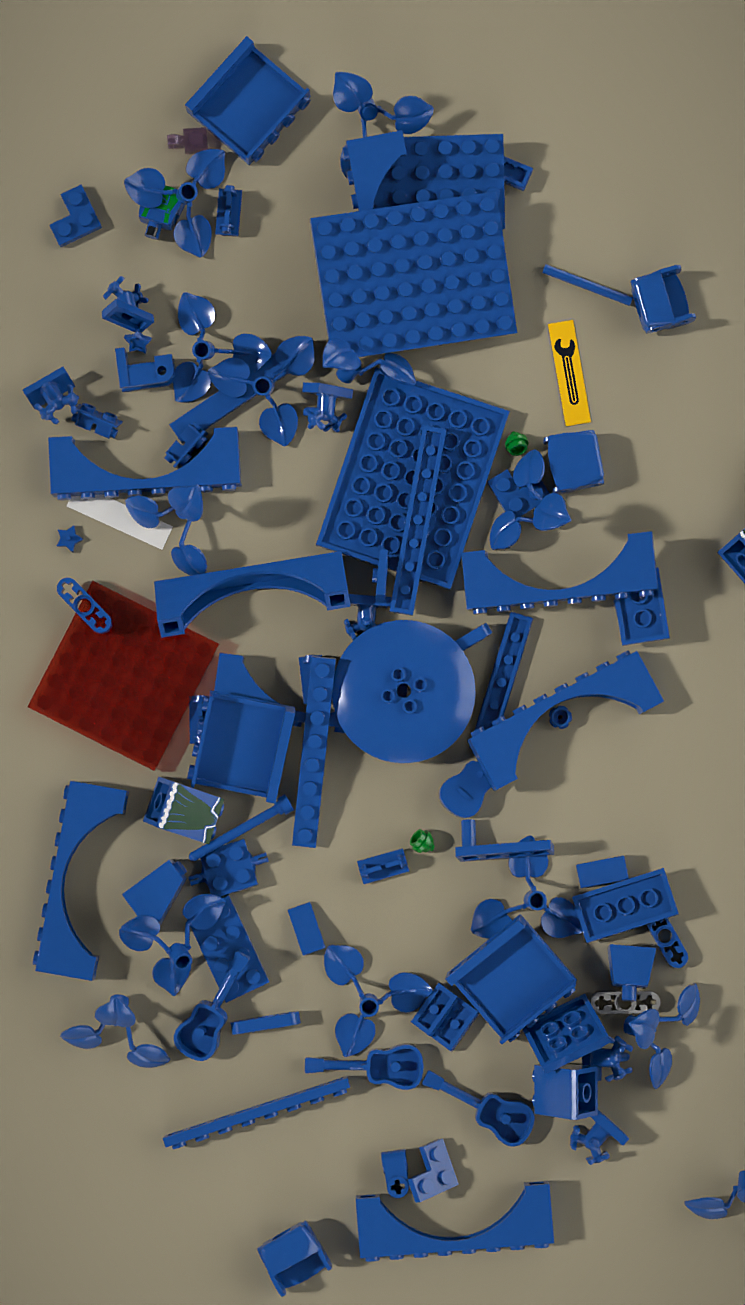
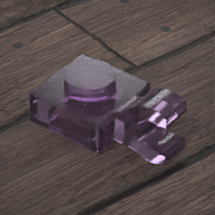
[167,127,208,154]

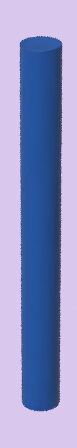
[542,264,633,306]

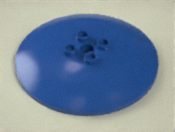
[332,620,476,763]

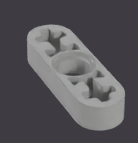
[590,991,661,1014]

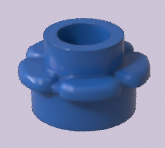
[549,705,572,729]

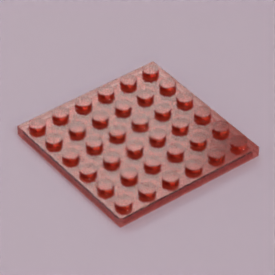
[28,580,220,771]

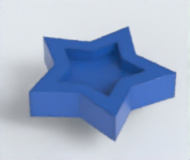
[124,328,152,354]
[57,525,83,552]

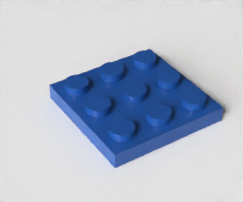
[522,994,611,1074]

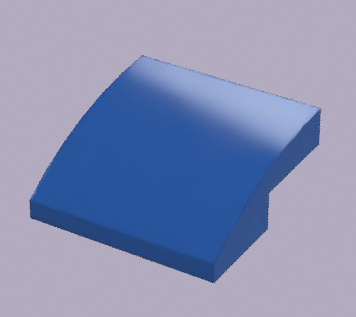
[411,983,480,1052]

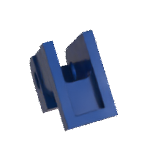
[115,347,175,392]

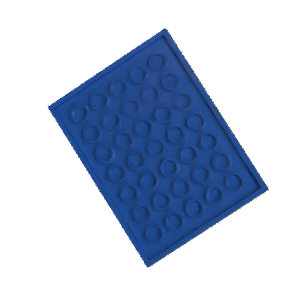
[309,191,517,357]
[316,368,510,590]

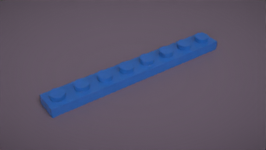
[389,425,446,616]
[292,656,336,848]
[163,1076,351,1149]

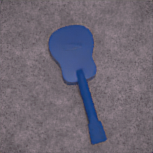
[439,761,491,819]
[174,951,250,1061]
[305,1044,424,1090]
[422,1070,535,1147]

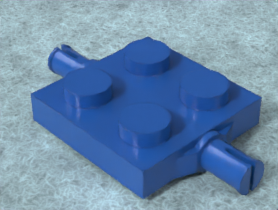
[189,839,269,897]

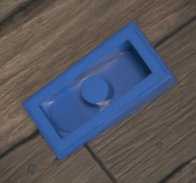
[576,855,629,888]
[288,902,326,956]

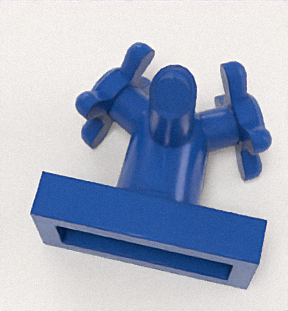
[102,276,154,333]
[23,366,79,424]
[302,382,353,432]
[344,594,392,640]
[582,1036,633,1082]
[570,1110,629,1165]

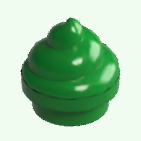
[505,431,529,456]
[410,829,435,853]

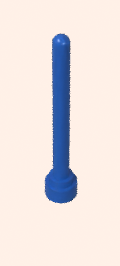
[189,794,294,861]

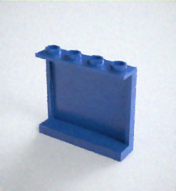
[185,36,311,165]
[187,690,295,804]
[445,914,577,1045]

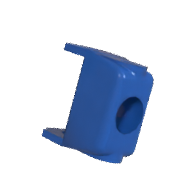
[630,265,696,334]
[543,430,605,494]
[257,1221,332,1297]

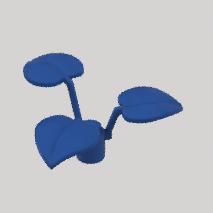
[333,72,434,178]
[124,149,225,258]
[173,292,272,402]
[207,336,315,446]
[323,338,416,386]
[490,449,572,551]
[125,484,207,576]
[471,835,583,938]
[119,894,226,996]
[324,945,432,1057]
[624,983,700,1089]
[60,994,170,1068]
[684,1170,745,1219]

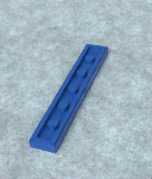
[169,352,289,445]
[469,612,533,748]

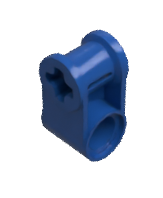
[381,1149,409,1198]

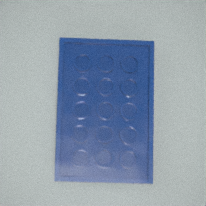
[373,134,505,229]

